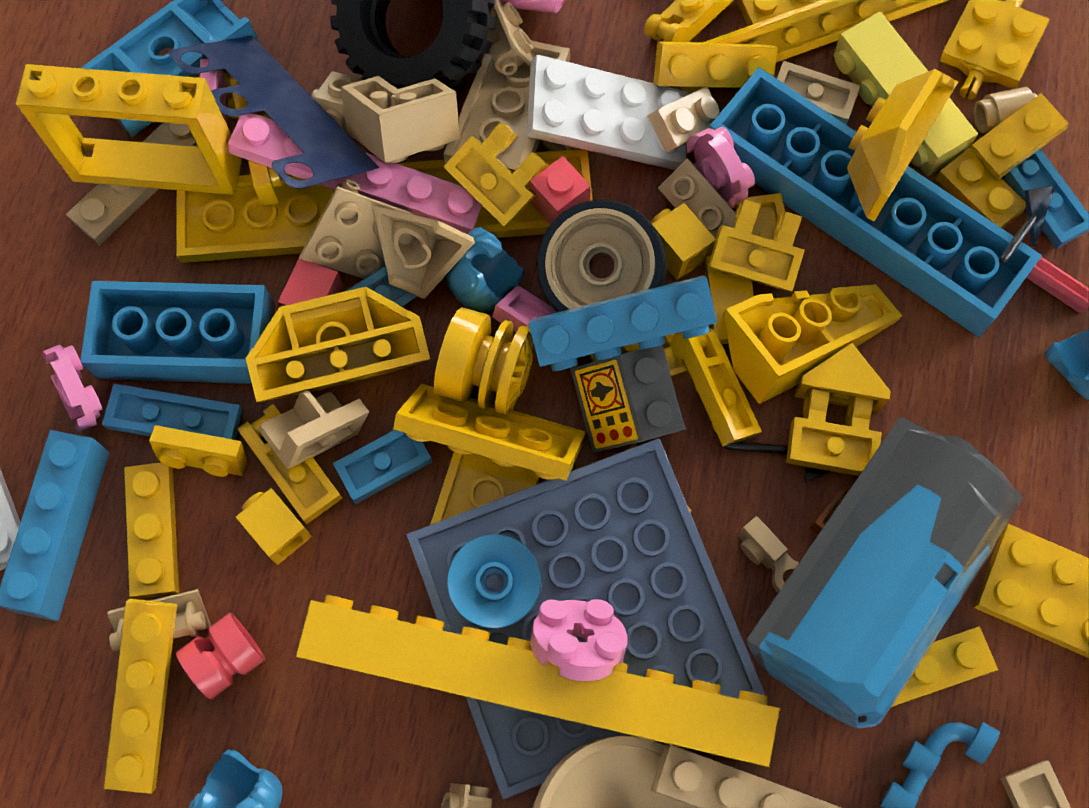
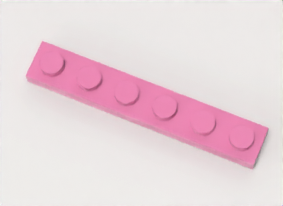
[228,113,482,234]

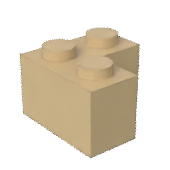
[341,76,460,163]

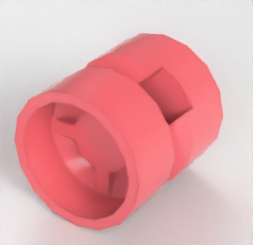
[176,612,265,700]

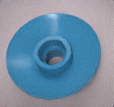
[447,534,541,628]

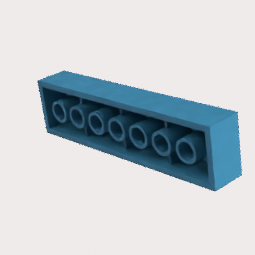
[709,67,1042,338]

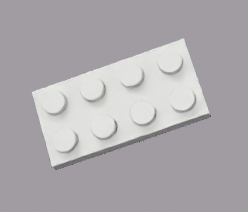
[527,54,687,170]

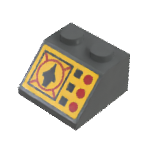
[570,345,685,453]

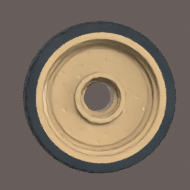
[537,200,667,312]

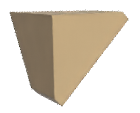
[372,205,475,299]

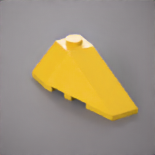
[723,284,902,404]

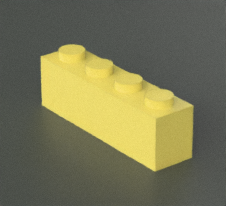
[833,11,978,177]

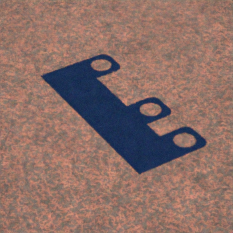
[169,35,380,188]

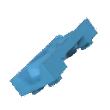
[81,0,260,137]

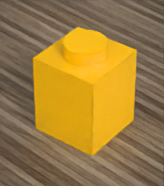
[651,203,716,280]
[236,488,313,565]

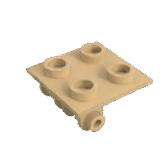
[299,179,413,279]

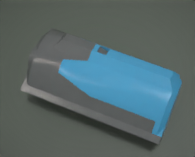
[746,416,1023,728]

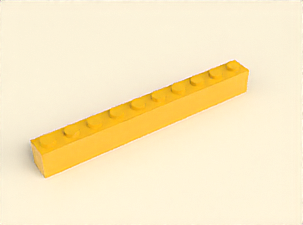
[296,595,780,767]

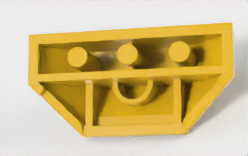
[847,69,958,221]
[245,287,430,402]

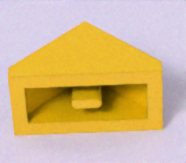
[794,343,891,412]

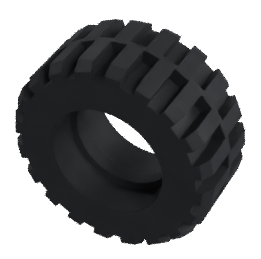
[330,0,496,89]

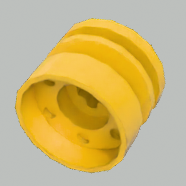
[434,307,533,416]

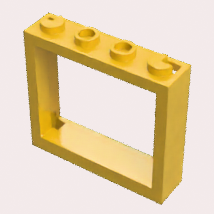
[16,64,242,195]

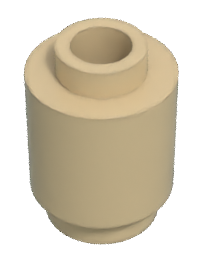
[974,87,1037,133]

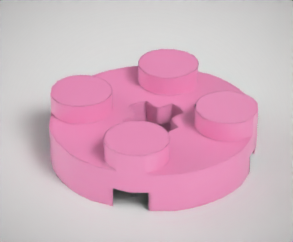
[687,126,755,209]
[42,344,102,432]
[530,599,628,681]

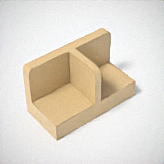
[259,390,369,469]

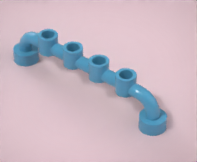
[879,721,1000,808]

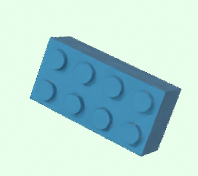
[80,281,275,384]

